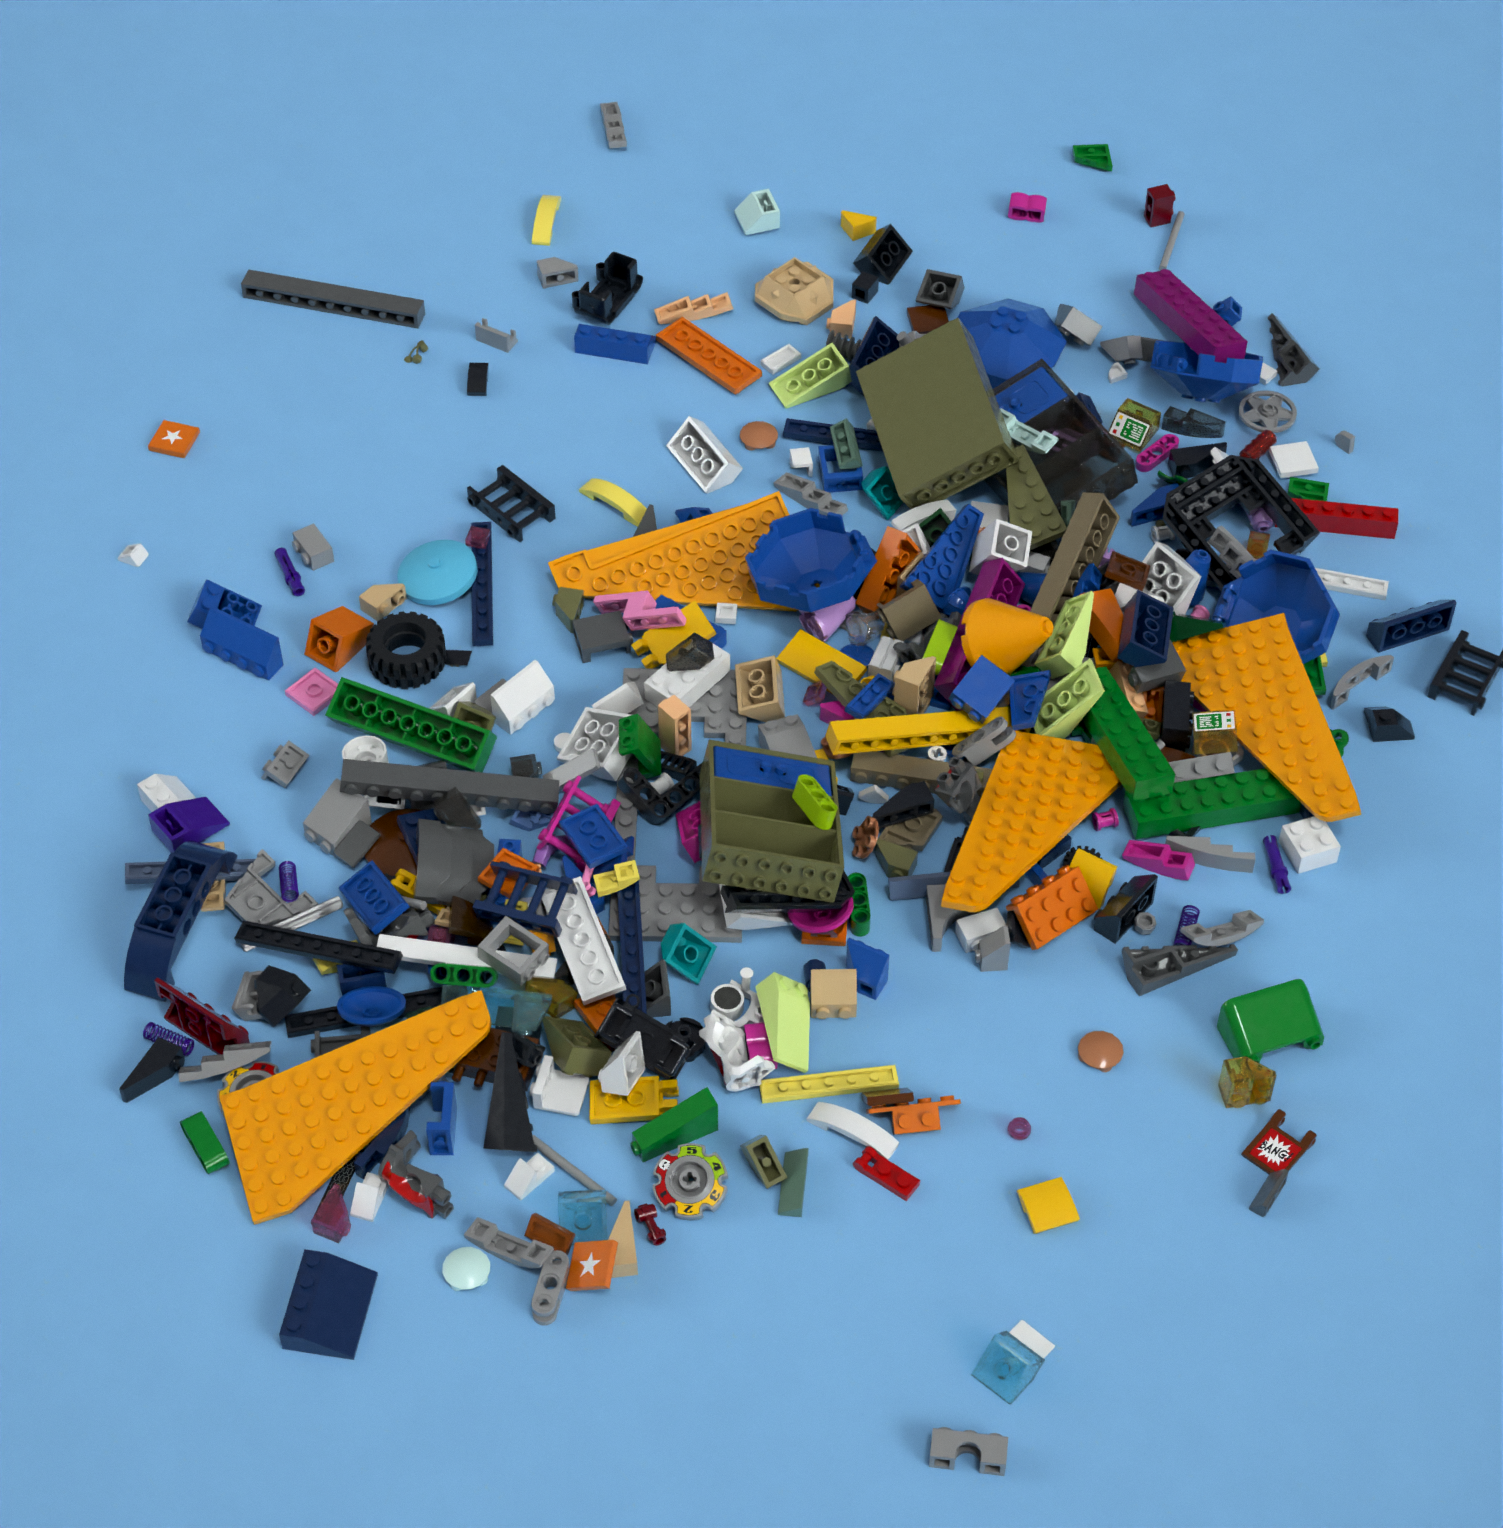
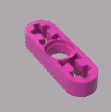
[1135,434,1179,472]

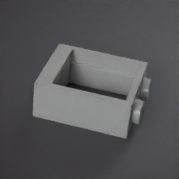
[478,916,549,986]

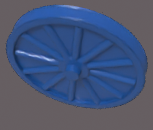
[840,643,874,669]

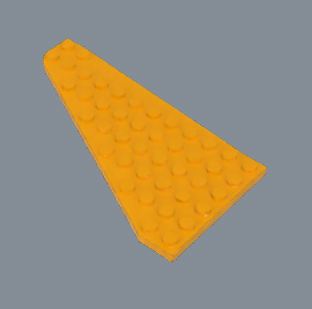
[941,730,1122,912]

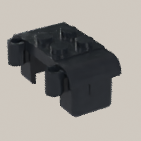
[572,252,643,325]
[594,994,696,1080]

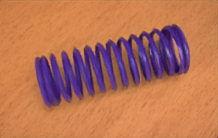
[278,861,299,902]
[1173,905,1200,946]
[143,1022,194,1056]

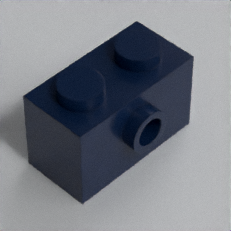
[337,964,387,996]

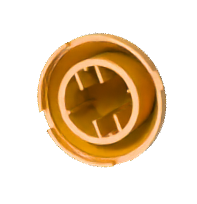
[961,598,1054,675]

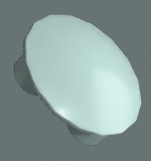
[443,1247,490,1291]

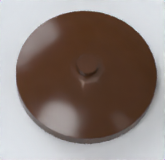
[364,809,423,876]

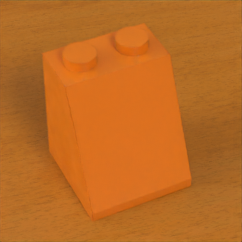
[304,606,374,672]

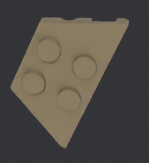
[875,809,943,851]

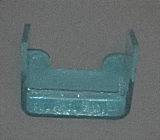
[441,985,552,1035]

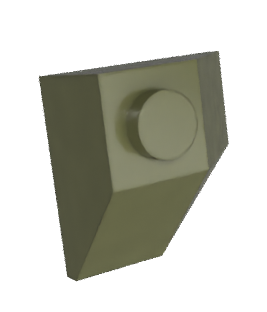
[453,701,497,732]

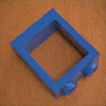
[818,445,863,493]

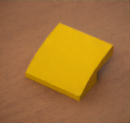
[1069,848,1117,909]
[1017,1177,1080,1234]

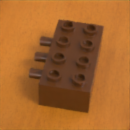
[448,1028,540,1091]

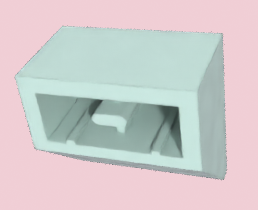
[734,189,780,235]

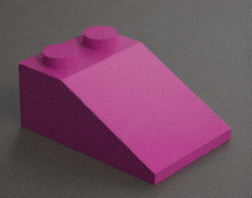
[676,801,702,863]

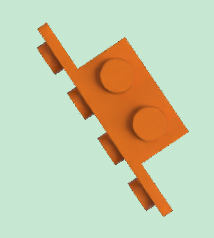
[866,1095,961,1135]

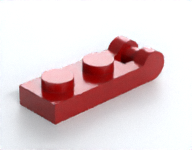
[853,1146,920,1201]

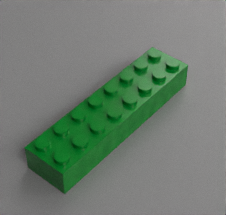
[1068,666,1176,801]
[325,677,497,773]
[1123,768,1301,840]

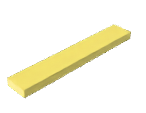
[759,1065,899,1104]

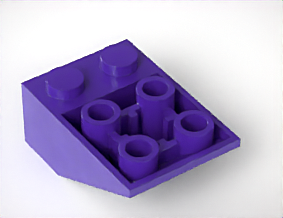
[148,797,230,853]

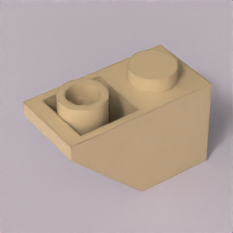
[359,583,407,622]

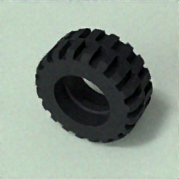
[366,611,446,689]

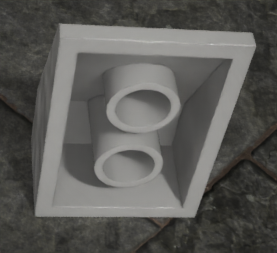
[758,714,817,758]

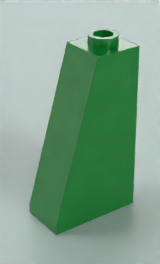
[630,1087,718,1162]

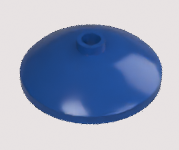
[337,986,406,1027]

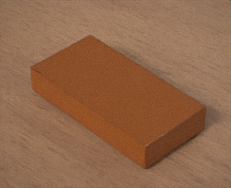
[524,1213,575,1255]

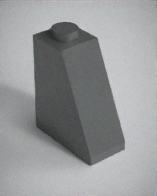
[1128,640,1186,693]

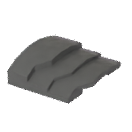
[413,819,494,906]

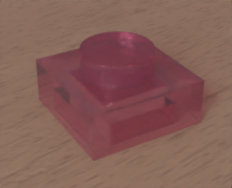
[465,526,491,549]
[803,681,827,707]

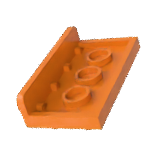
[1006,865,1098,950]

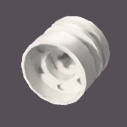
[342,735,389,763]

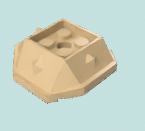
[755,257,833,325]

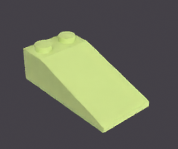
[768,343,852,409]
[1035,591,1094,679]
[1034,659,1105,739]
[755,972,810,1073]

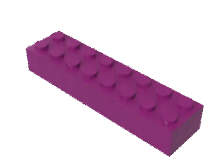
[1134,269,1248,363]
[934,558,1025,711]

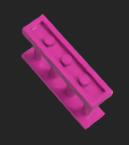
[536,775,621,873]

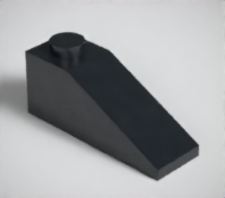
[1168,442,1227,478]
[872,781,934,829]
[119,1037,185,1103]

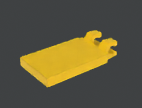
[631,601,717,669]
[590,1076,679,1125]

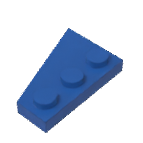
[1009,670,1051,730]

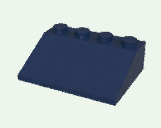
[279,1249,378,1360]

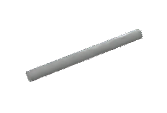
[1159,211,1185,271]
[532,1135,617,1206]

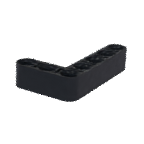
[618,762,703,825]

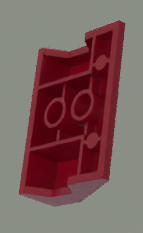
[154,977,250,1055]

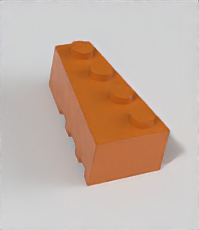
[855,526,921,619]

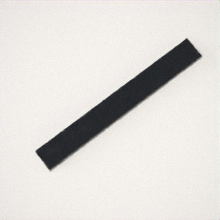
[234,920,403,974]
[285,985,466,1038]

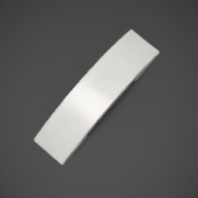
[806,1102,899,1160]

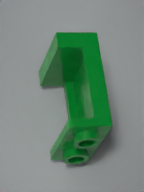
[619,714,661,779]

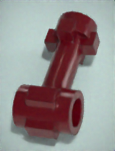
[634,1203,666,1246]

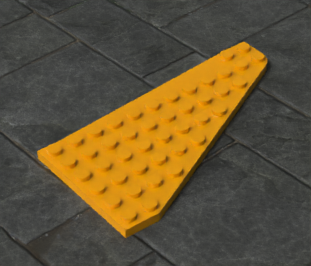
[548,491,820,612]
[1172,613,1361,822]
[220,990,491,1225]

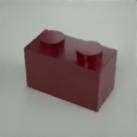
[1144,184,1176,227]

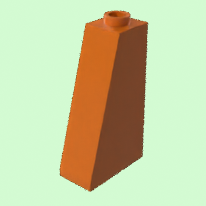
[1080,588,1124,662]

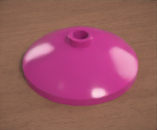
[788,897,854,933]

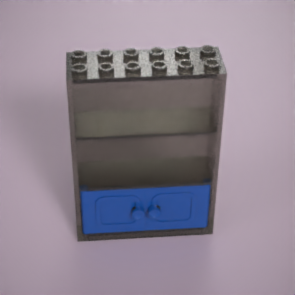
[984,359,1138,516]

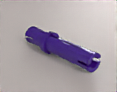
[274,547,305,596]
[1263,835,1291,894]

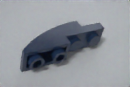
[354,1106,410,1179]

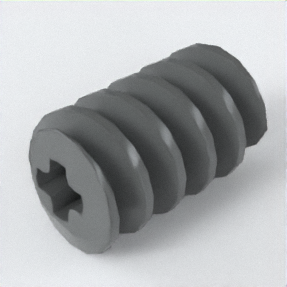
[826,330,862,361]

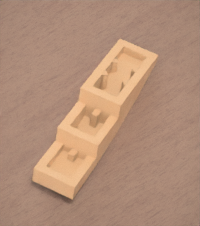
[654,292,733,324]

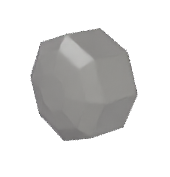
[1133,912,1156,935]

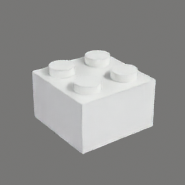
[1278,816,1341,874]

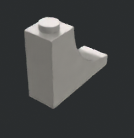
[926,884,981,952]

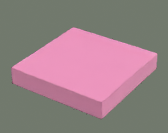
[285,668,338,716]

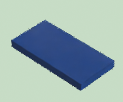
[339,860,410,935]

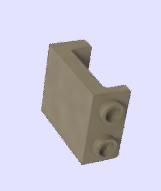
[876,579,942,641]

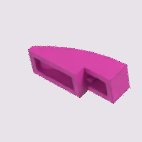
[1122,840,1195,881]

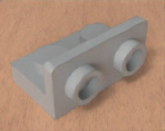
[261,740,309,788]

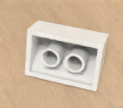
[490,660,555,735]

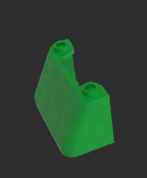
[1217,979,1324,1070]

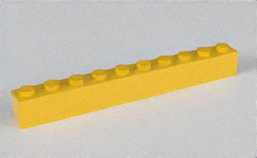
[825,706,1031,755]

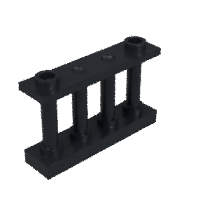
[467,465,556,542]
[1427,630,1503,716]

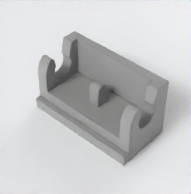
[475,318,518,353]
[232,971,263,1021]

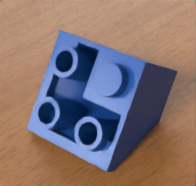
[846,938,889,1000]

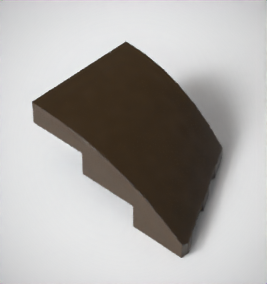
[448,896,507,952]

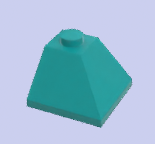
[861,466,903,520]
[661,923,717,985]

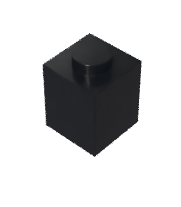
[852,271,879,304]

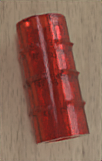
[1239,430,1277,459]

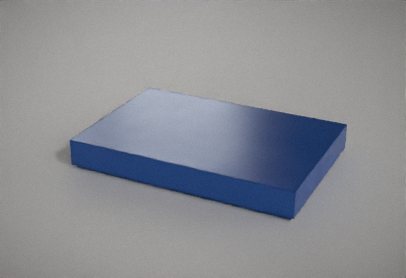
[559,804,629,869]

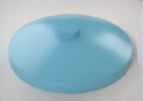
[397,540,478,605]

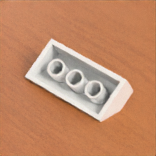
[666,416,743,494]

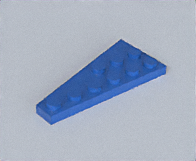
[899,504,984,613]

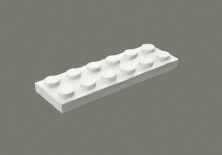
[541,876,626,1005]

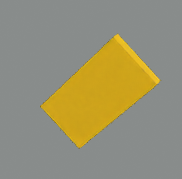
[776,629,867,694]

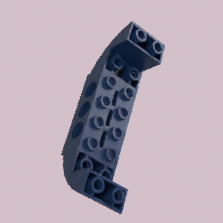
[124,841,237,1002]

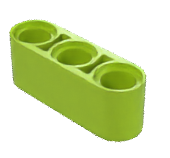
[922,619,958,676]
[792,774,838,830]

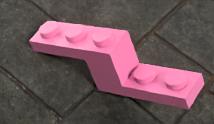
[593,591,687,631]

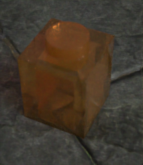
[1247,531,1270,559]

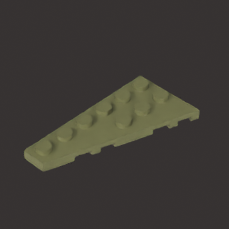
[1006,445,1067,550]
[814,661,911,757]

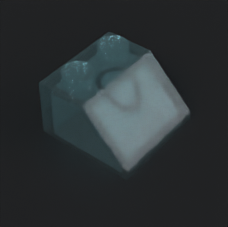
[558,1190,608,1245]
[971,1331,1045,1404]

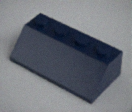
[849,316,899,396]
[1117,590,1174,667]
[1366,600,1457,653]

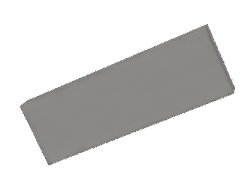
[542,748,601,791]

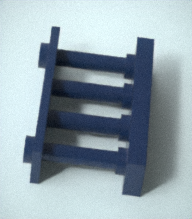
[472,861,578,937]

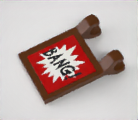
[1241,1109,1317,1174]

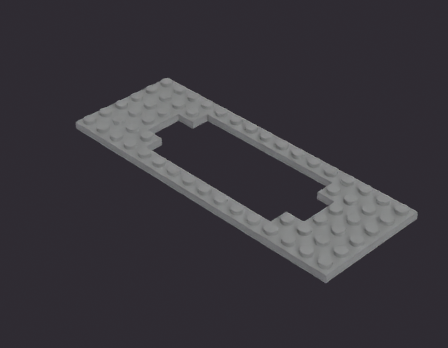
[609,668,747,943]

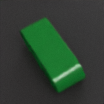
[848,872,871,937]
[430,963,498,988]
[180,1111,230,1174]

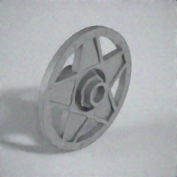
[1239,391,1297,433]

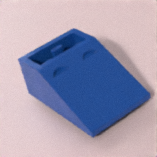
[187,579,262,629]

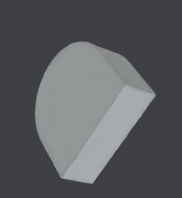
[1335,431,1355,454]

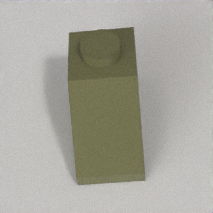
[552,587,584,633]
[875,838,918,878]
[740,1135,788,1189]

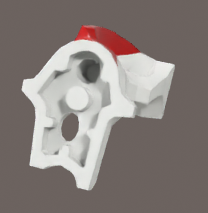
[699,1013,775,1092]

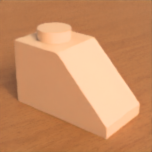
[826,300,856,339]

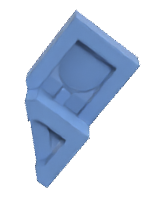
[509,810,553,831]

